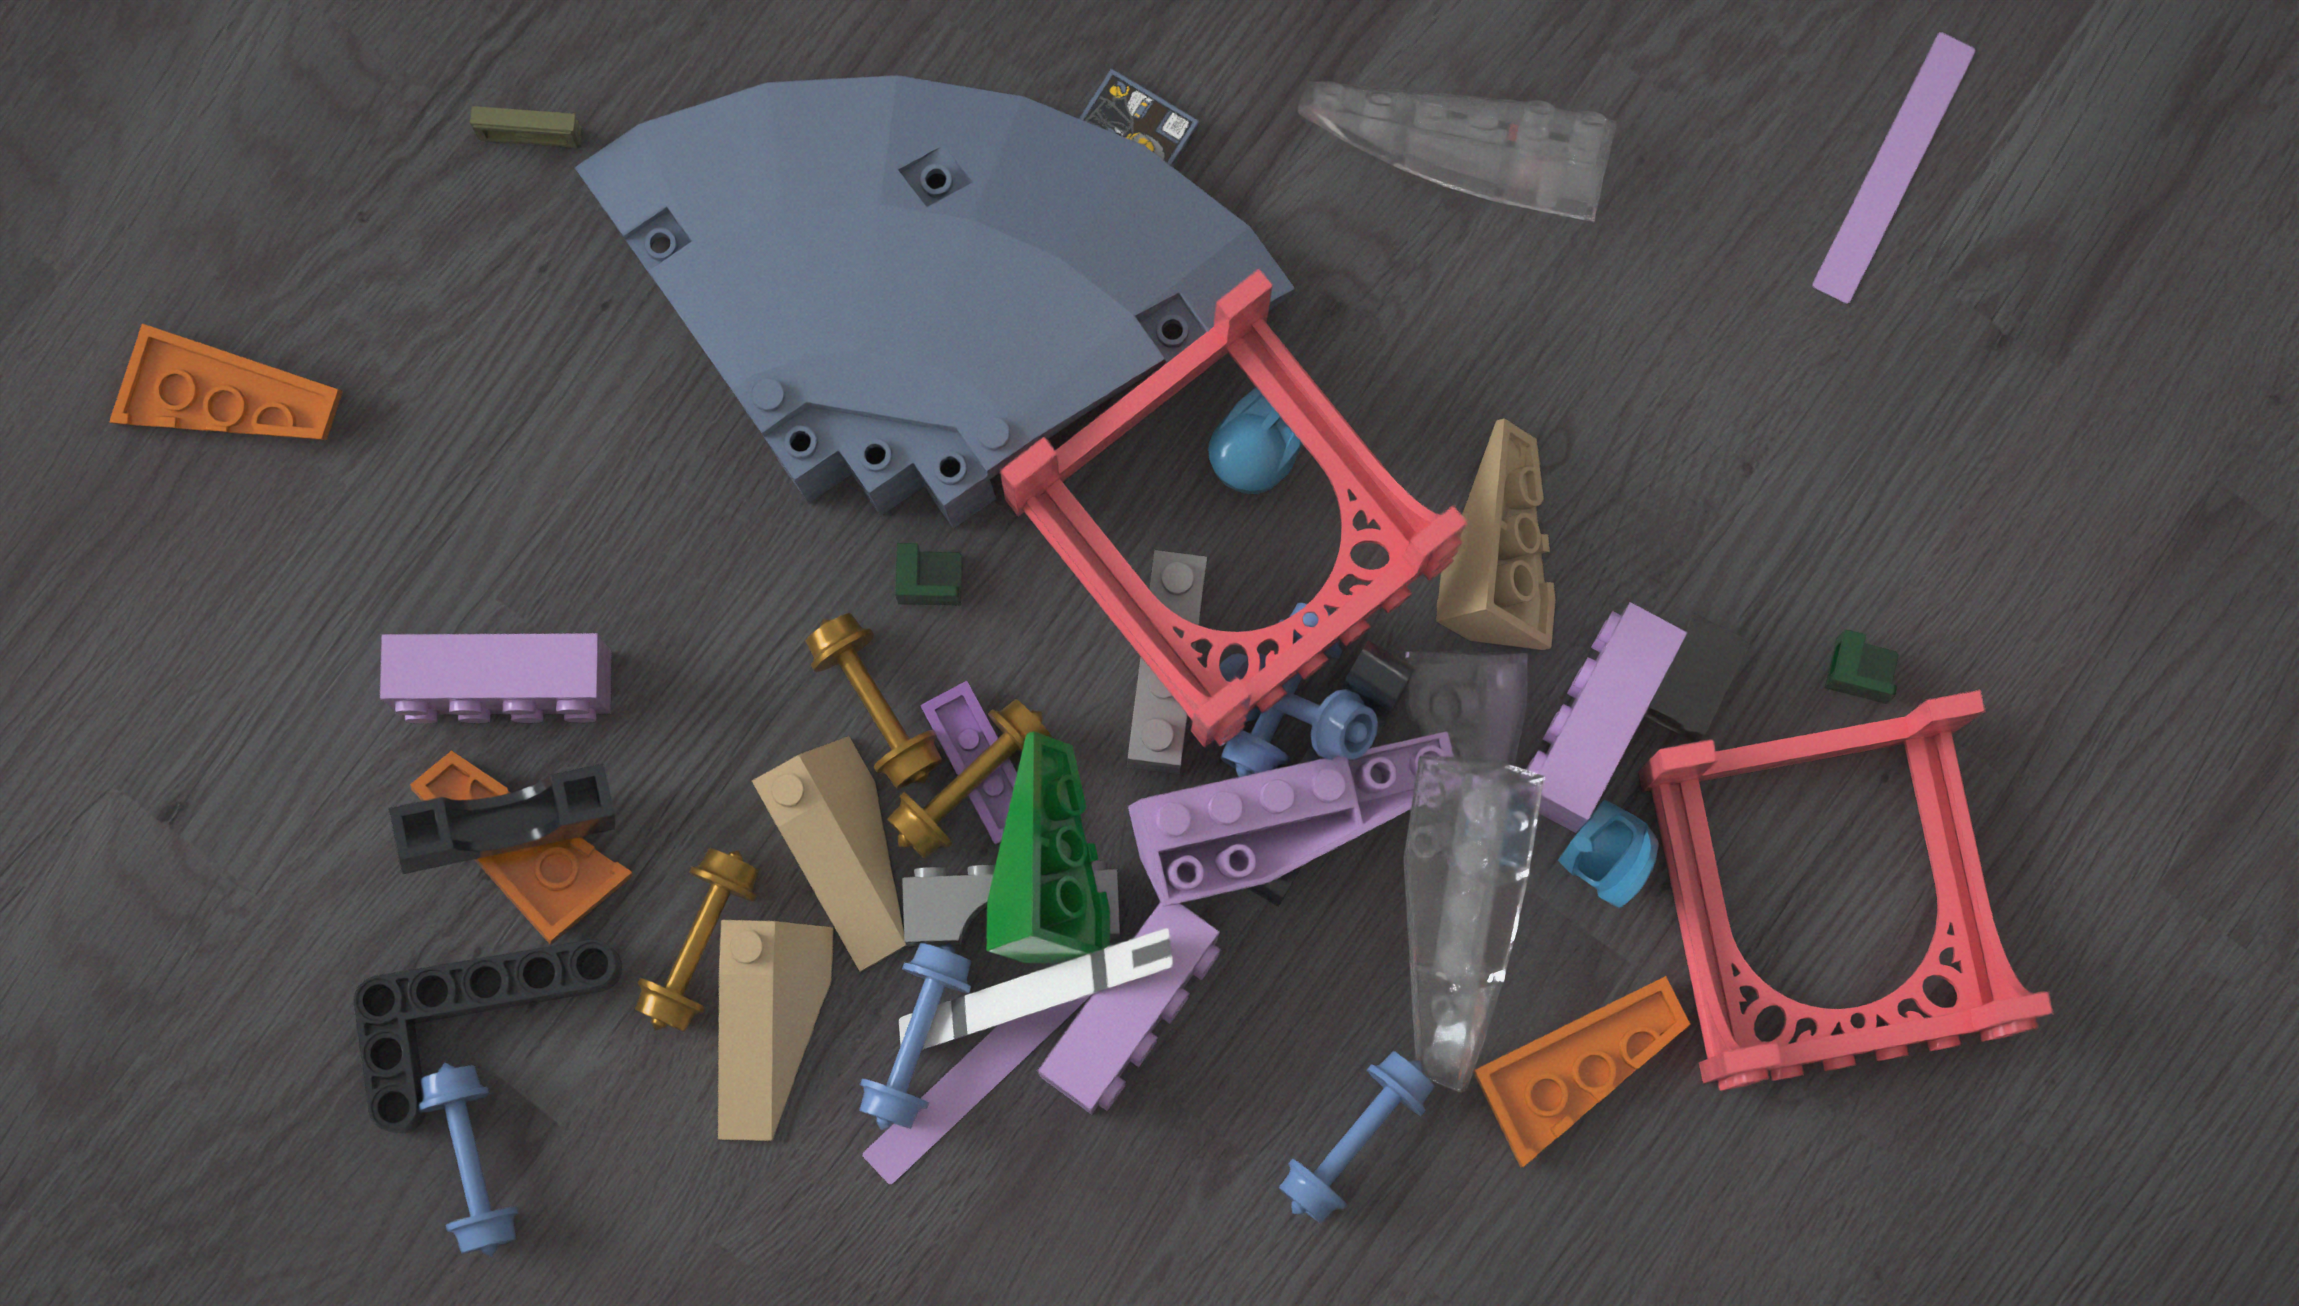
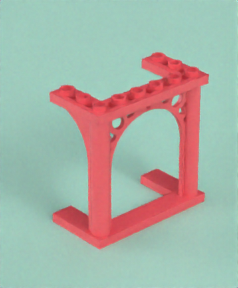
[1001,269,1467,748]
[1638,690,2052,1091]

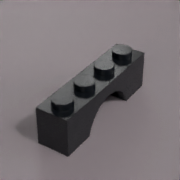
[388,763,615,874]

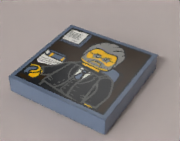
[1079,69,1199,167]

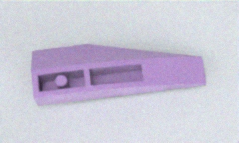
[1128,731,1460,907]

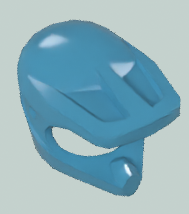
[1208,387,1302,494]
[1558,799,1659,908]

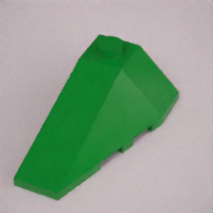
[987,731,1110,963]

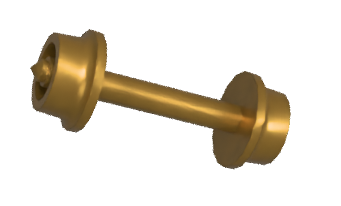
[806,613,943,789]
[888,699,1053,859]
[635,848,759,1032]

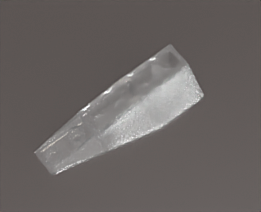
[1298,81,1618,222]
[1403,755,1545,1093]

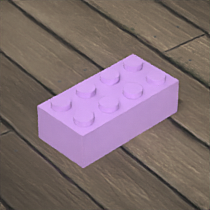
[1518,602,1687,833]
[380,633,611,723]
[1038,902,1221,1115]

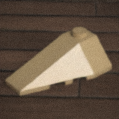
[1436,418,1556,650]
[752,736,907,972]
[718,920,834,1141]

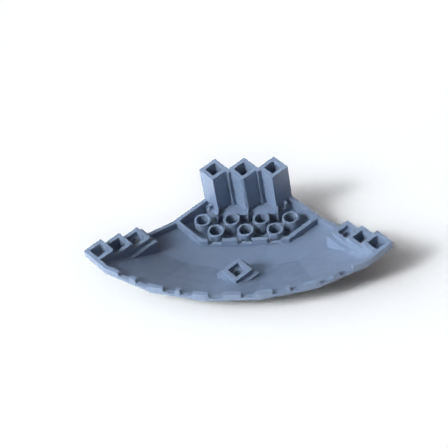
[575,75,1295,529]

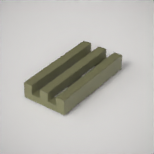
[470,106,582,148]

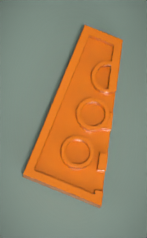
[109,324,343,440]
[410,750,632,945]
[1473,976,1690,1168]

